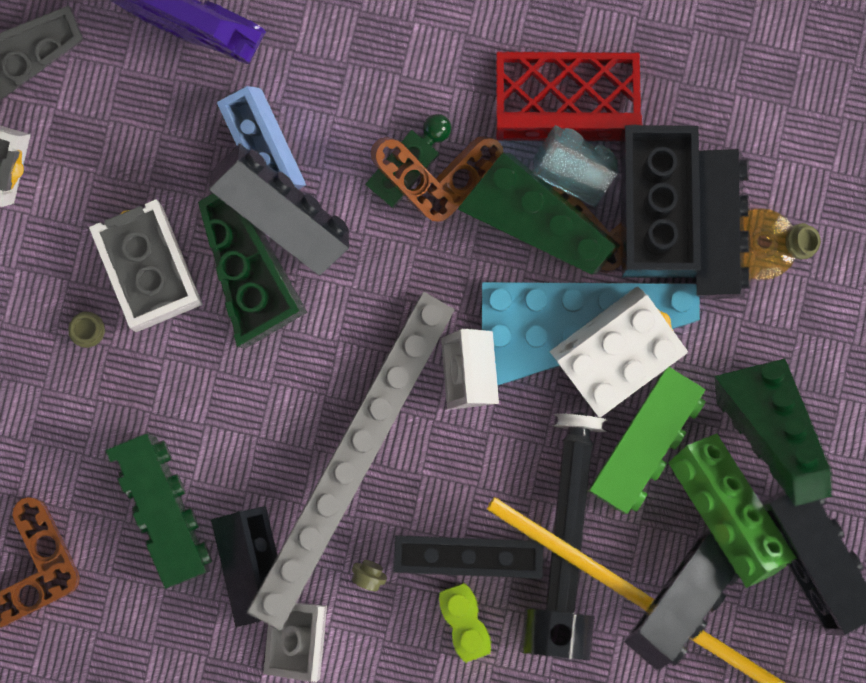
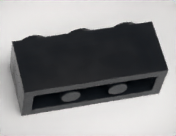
[211,506,291,627]

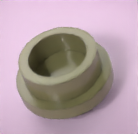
[786,223,821,260]
[68,312,105,348]
[351,560,387,591]

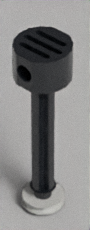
[520,412,608,661]

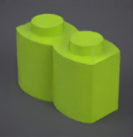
[439,583,491,663]

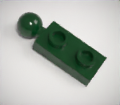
[365,114,452,209]

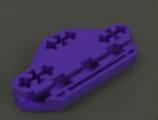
[110,0,266,64]

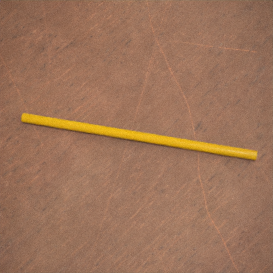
[487,497,786,683]

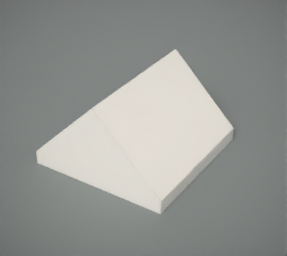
[441,329,499,410]
[263,603,327,682]

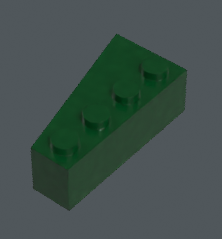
[458,153,621,275]
[198,193,308,348]
[714,358,832,506]
[105,433,213,589]

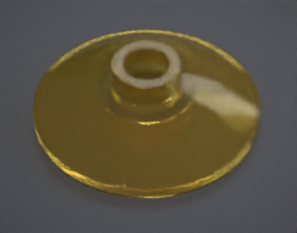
[744,208,795,280]

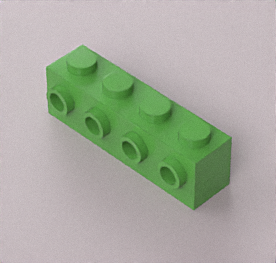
[588,367,706,515]
[668,433,796,588]

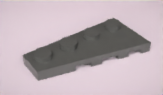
[0,5,84,101]

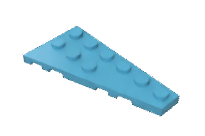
[482,282,700,386]

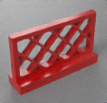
[496,52,642,141]

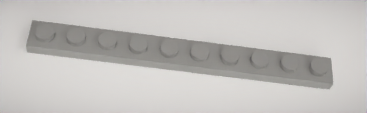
[246,292,455,631]

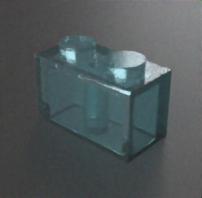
[532,125,618,207]

